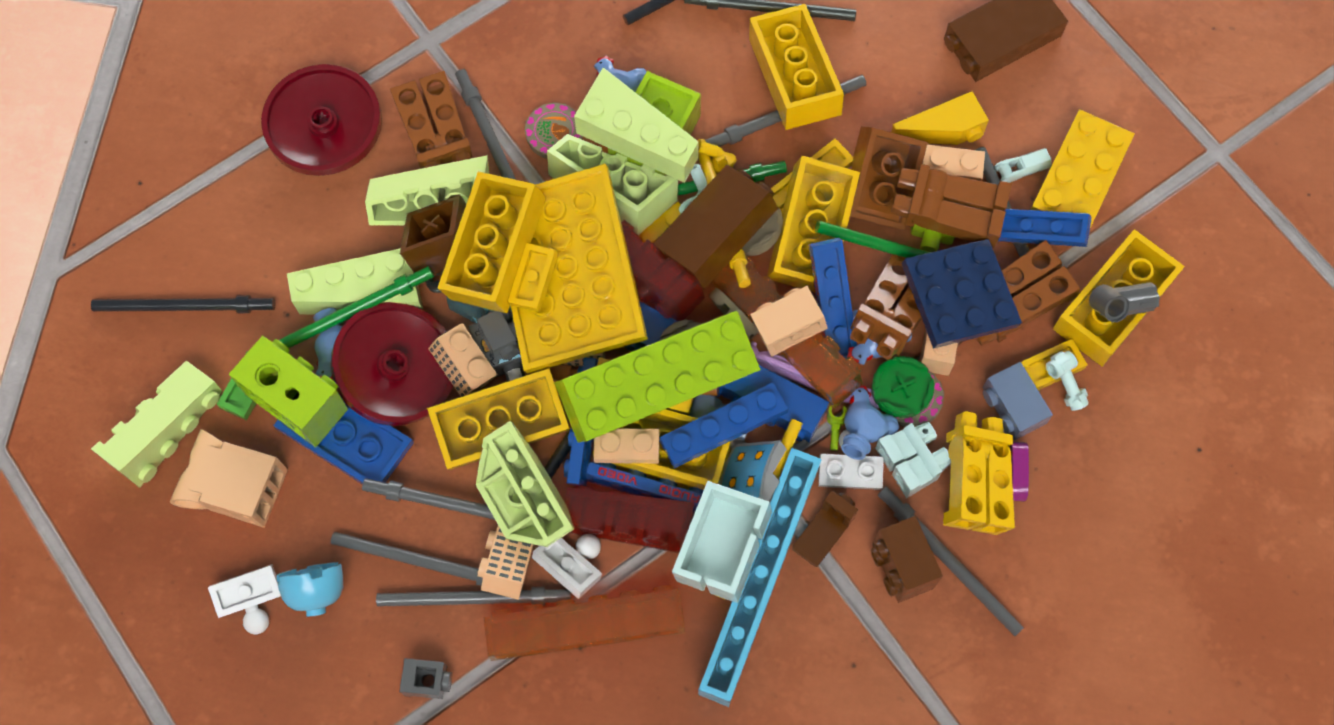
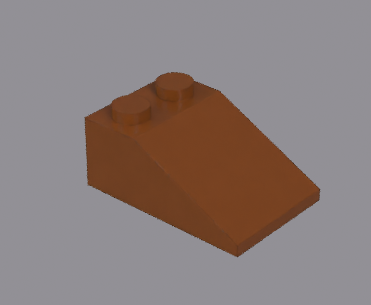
[850,126,928,230]

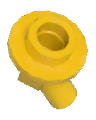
[698,140,737,174]

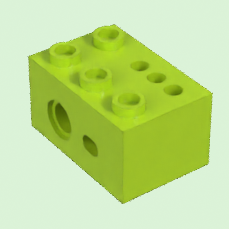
[607,71,701,176]
[229,335,348,448]

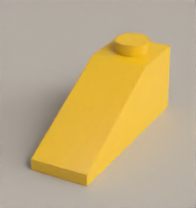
[891,91,989,145]

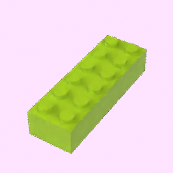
[554,311,760,443]

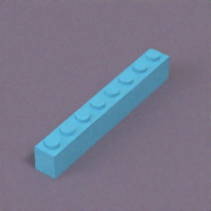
[698,448,822,707]

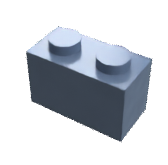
[983,362,1053,440]

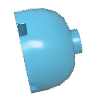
[276,562,344,617]

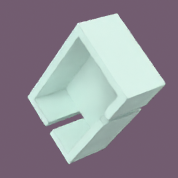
[672,481,772,603]

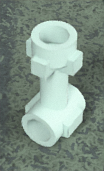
[1046,351,1089,411]

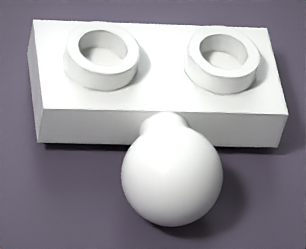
[818,429,884,490]
[532,534,602,599]
[208,564,281,635]

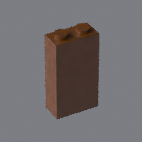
[944,0,1068,82]
[653,165,778,289]

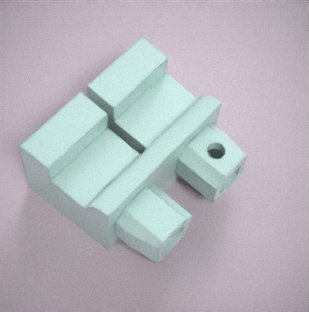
[875,422,951,499]

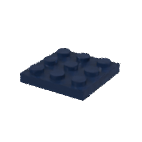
[901,239,1022,349]

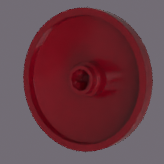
[261,64,382,176]
[331,302,453,426]

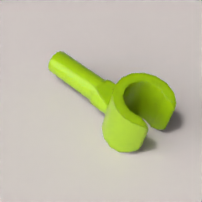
[827,405,847,451]

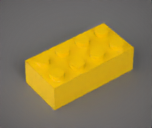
[749,4,844,130]
[1030,109,1135,228]
[766,156,860,293]
[438,171,546,314]
[1053,229,1185,367]
[427,368,569,470]
[593,409,733,490]

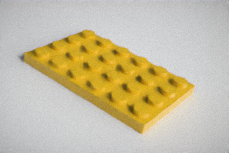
[511,163,648,374]

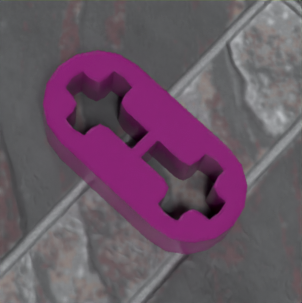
[1008,442,1029,502]

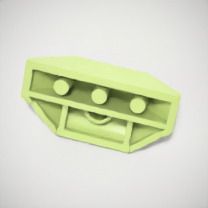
[476,421,574,547]

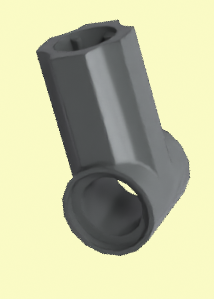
[1089,282,1160,322]

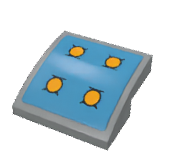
[719,440,787,502]

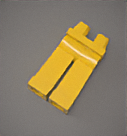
[943,411,1015,535]

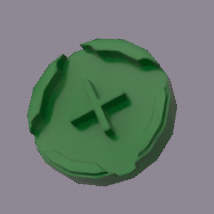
[871,356,935,418]

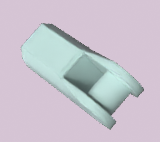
[994,148,1052,183]

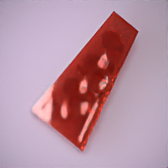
[621,220,705,322]
[564,485,694,553]

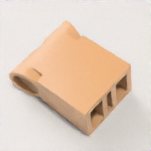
[170,429,288,528]

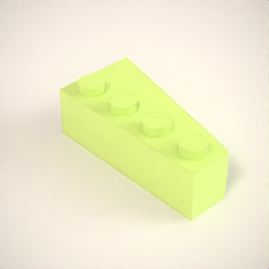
[574,68,699,183]
[547,134,678,236]
[365,155,489,225]
[287,248,424,315]
[91,361,222,487]

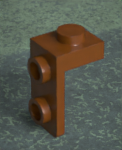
[792,490,858,567]

